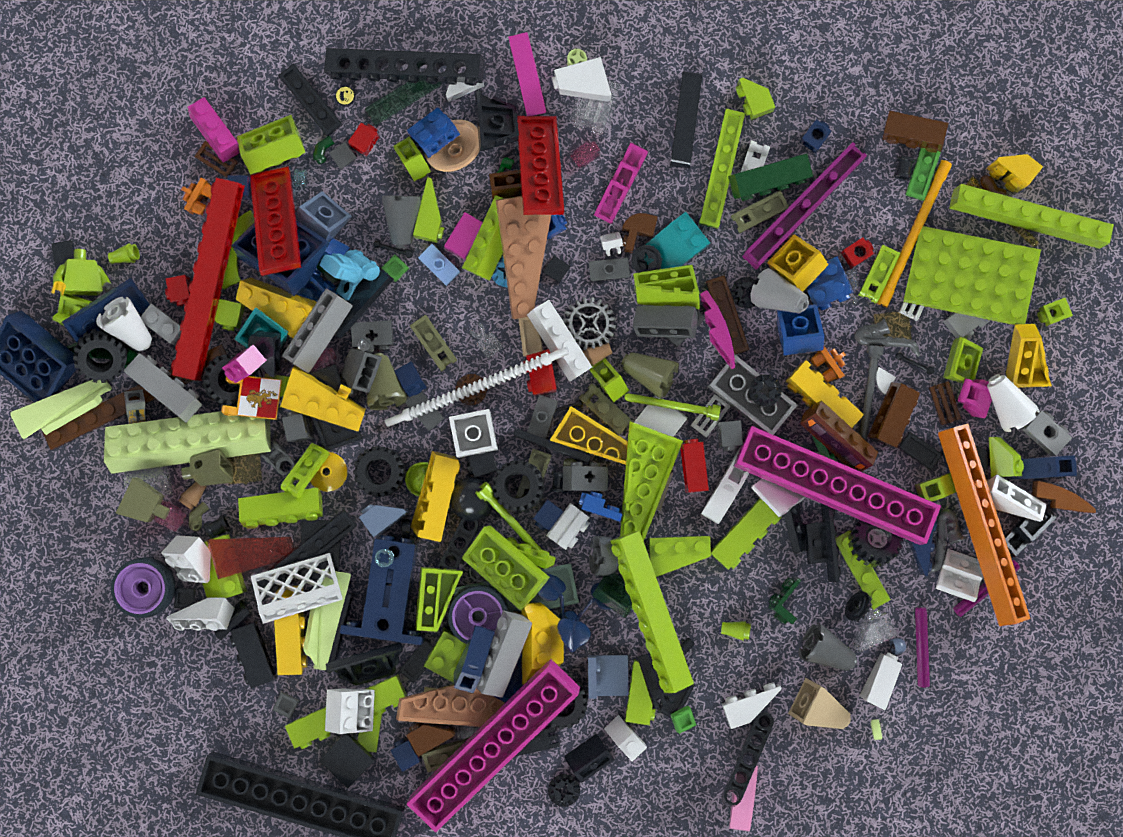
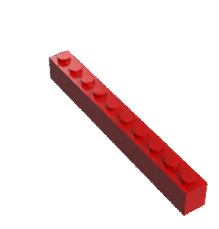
[171,178,245,381]

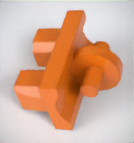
[181,178,212,216]
[810,346,846,383]

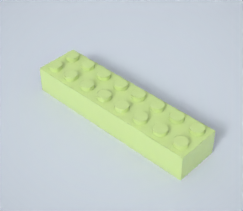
[104,411,271,474]

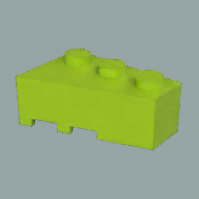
[633,265,700,309]
[648,536,711,577]
[415,567,463,632]

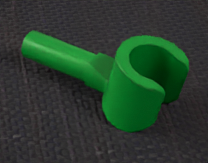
[497,157,514,173]

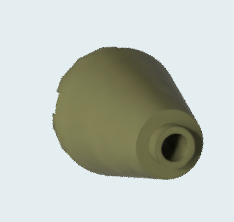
[622,352,680,399]
[367,353,407,410]

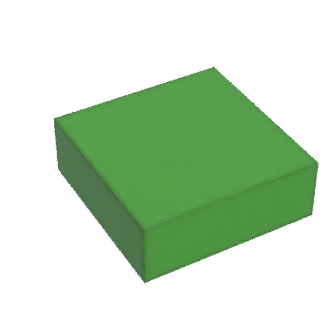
[382,254,409,282]
[670,706,696,734]

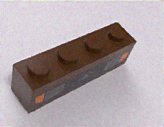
[800,401,878,472]

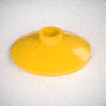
[310,452,347,492]

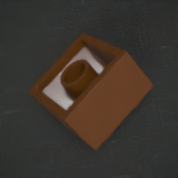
[406,722,457,757]

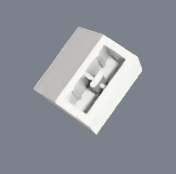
[161,536,211,583]
[325,688,375,734]

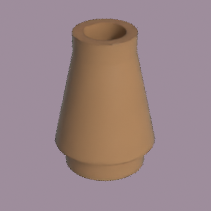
[582,343,613,366]
[178,482,207,510]

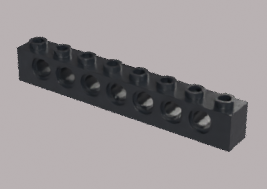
[324,48,485,86]

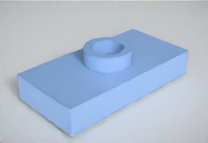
[418,244,460,286]

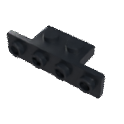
[804,503,841,582]

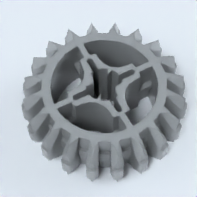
[562,297,616,350]

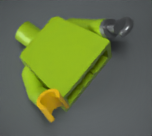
[51,249,113,296]

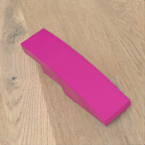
[508,32,546,116]
[594,142,649,224]
[700,290,735,369]

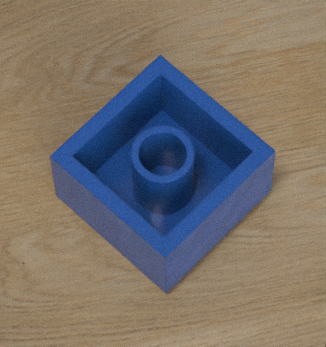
[777,304,824,356]

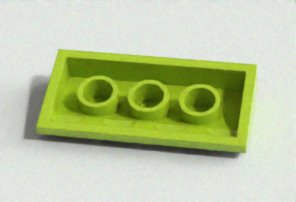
[462,525,550,610]

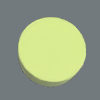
[870,719,882,740]

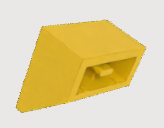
[986,154,1043,193]

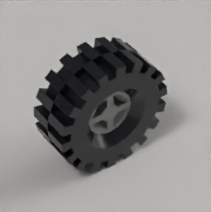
[848,520,903,567]

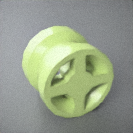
[567,49,587,66]

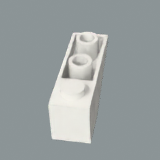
[166,598,234,631]
[722,682,782,729]

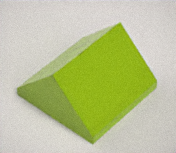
[943,337,983,383]

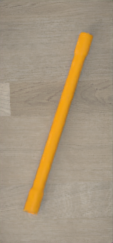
[877,160,952,308]

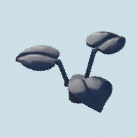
[537,574,623,653]

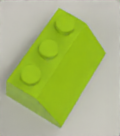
[237,115,306,175]
[202,535,247,599]

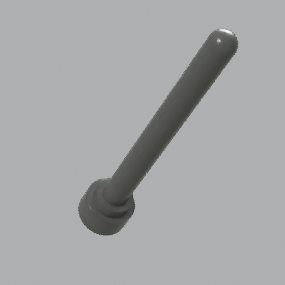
[860,345,884,440]

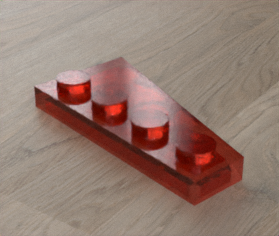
[207,537,295,579]

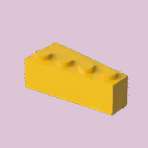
[236,277,317,338]
[785,360,864,428]
[280,365,366,431]
[550,406,628,465]
[410,451,460,542]
[273,586,308,675]

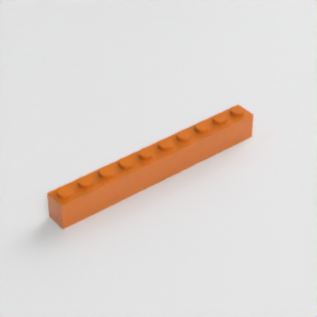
[938,424,1030,626]

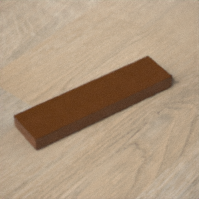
[706,275,750,355]

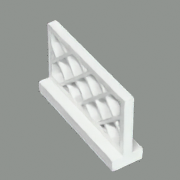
[251,553,343,623]

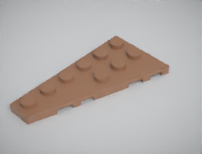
[496,196,551,319]
[396,684,505,727]

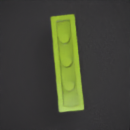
[835,529,891,610]

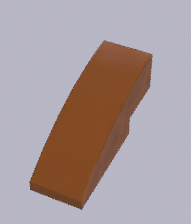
[1031,481,1096,513]

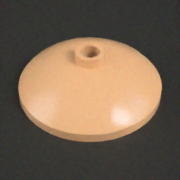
[425,120,479,172]

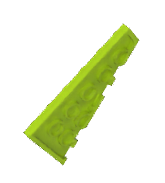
[620,421,683,541]

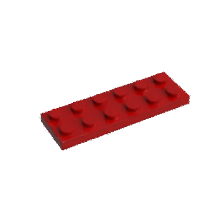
[517,116,564,215]
[250,167,301,276]

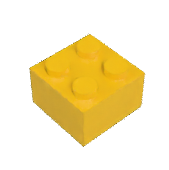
[767,234,829,292]

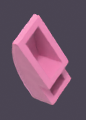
[729,766,758,832]

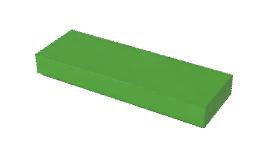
[905,148,941,201]

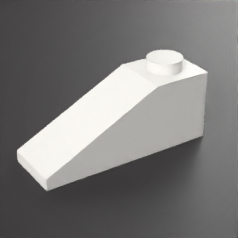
[987,475,1047,522]

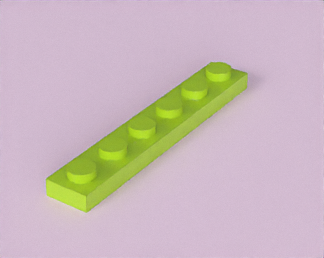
[699,109,745,229]

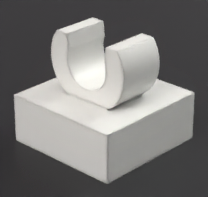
[600,232,623,256]

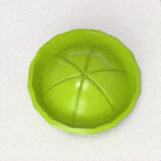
[405,462,428,496]

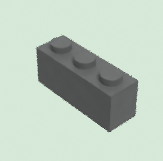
[633,305,699,338]

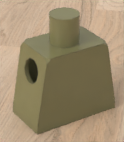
[181,449,233,486]
[116,477,170,522]

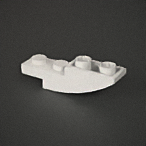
[701,446,749,524]

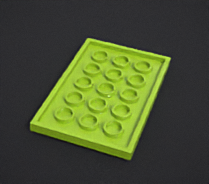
[903,226,1041,325]

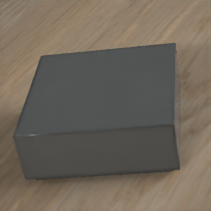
[329,142,357,170]
[272,691,299,719]

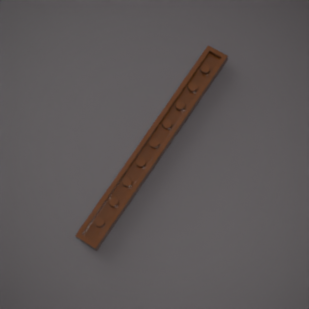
[42,344,227,450]

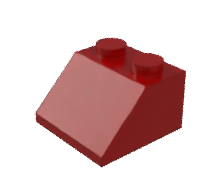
[523,349,557,396]

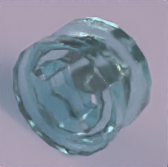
[294,169,307,187]
[375,549,394,567]

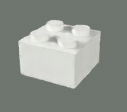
[449,409,498,458]

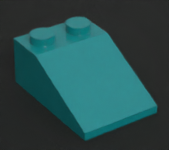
[644,212,710,269]

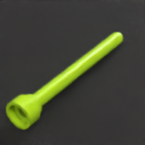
[624,393,721,421]
[475,482,542,550]

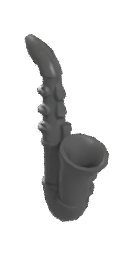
[854,318,920,357]
[928,509,966,573]

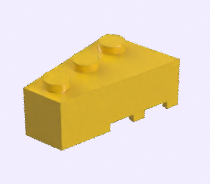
[1006,324,1052,388]

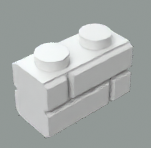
[546,503,590,550]

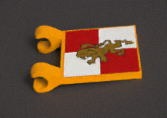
[221,376,282,420]

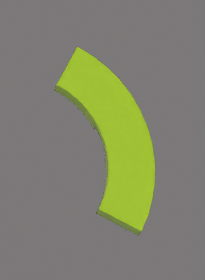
[222,210,254,290]

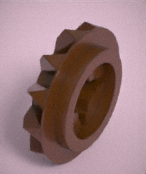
[455,374,487,406]

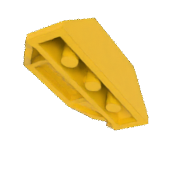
[521,602,564,685]

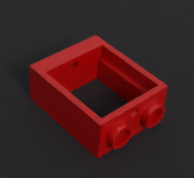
[680,439,709,493]

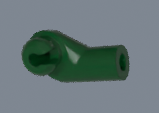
[313,136,335,164]

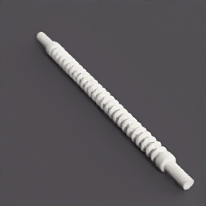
[385,347,570,427]

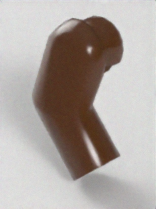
[980,175,1007,196]

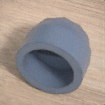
[889,638,906,655]

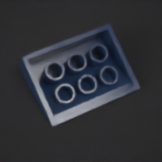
[232,220,329,296]
[0,310,76,403]

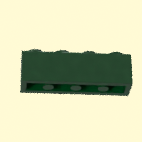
[728,153,813,201]

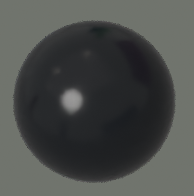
[450,477,494,522]

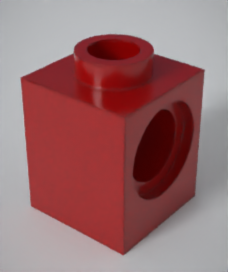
[348,123,380,157]
[841,237,874,269]

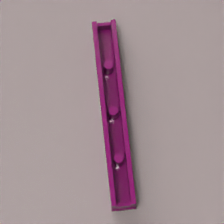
[742,142,867,270]

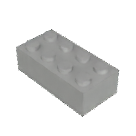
[708,354,797,435]

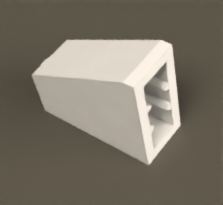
[552,57,612,101]
[860,652,902,710]

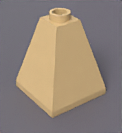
[788,678,851,729]

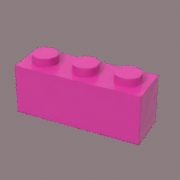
[187,97,240,163]

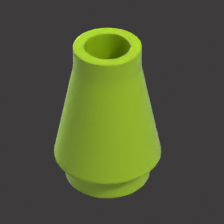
[108,243,140,264]
[721,621,751,641]

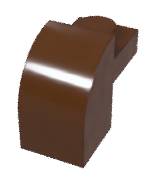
[622,213,658,254]

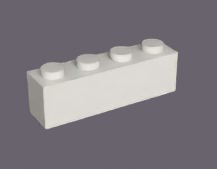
[527,300,592,381]

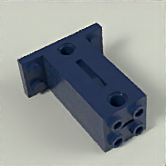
[340,535,425,645]

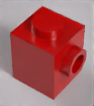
[165,275,190,307]

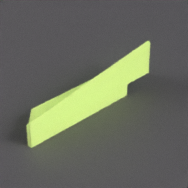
[11,380,112,439]
[303,569,351,670]

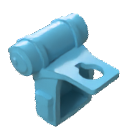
[320,249,380,300]

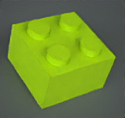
[424,628,466,683]

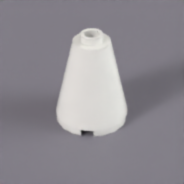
[96,297,152,351]
[987,374,1039,432]

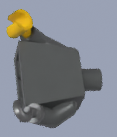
[336,339,382,400]

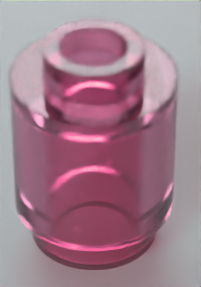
[570,140,600,169]

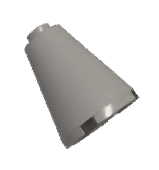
[751,268,809,313]

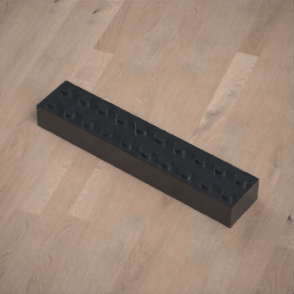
[195,751,405,837]

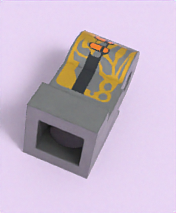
[124,389,146,424]

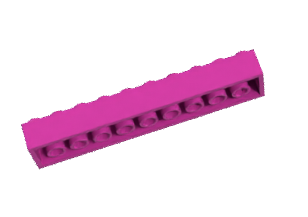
[733,426,941,545]
[406,659,580,832]

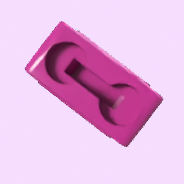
[958,379,992,418]

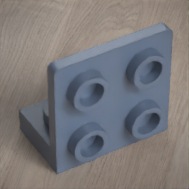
[588,655,629,699]

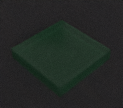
[592,573,632,618]

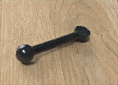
[373,240,413,258]
[896,352,934,375]
[555,400,583,412]

